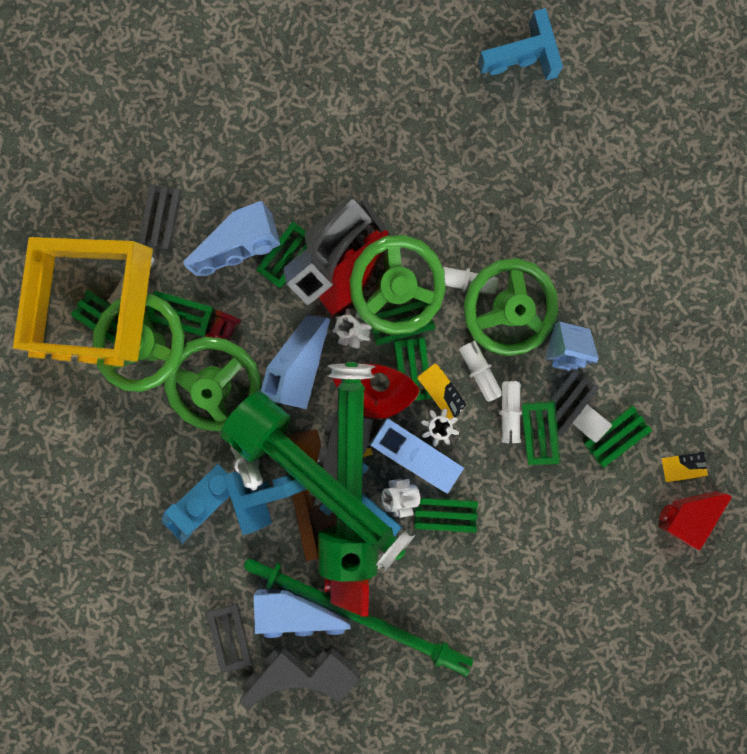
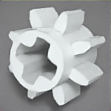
[332,309,372,348]
[420,409,459,447]
[381,479,420,518]

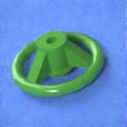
[349,235,446,335]
[464,258,559,357]
[92,294,185,392]
[164,337,262,431]

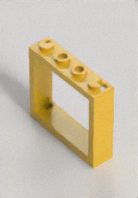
[13,237,153,367]

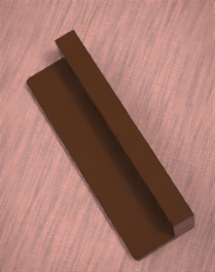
[286,429,336,562]

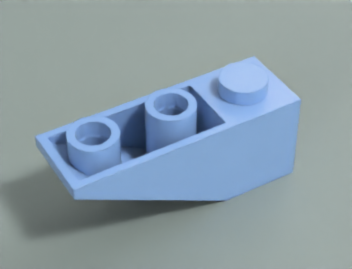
[183,201,281,276]
[261,315,330,409]
[545,321,598,371]
[370,418,464,494]
[254,588,351,638]

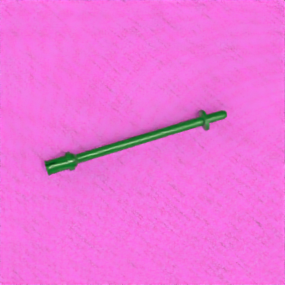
[243,559,473,677]

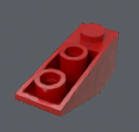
[319,229,390,317]

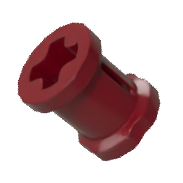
[204,309,242,341]

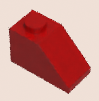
[658,491,732,551]
[325,578,369,616]

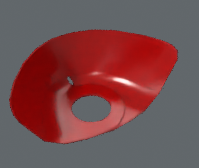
[333,364,419,419]

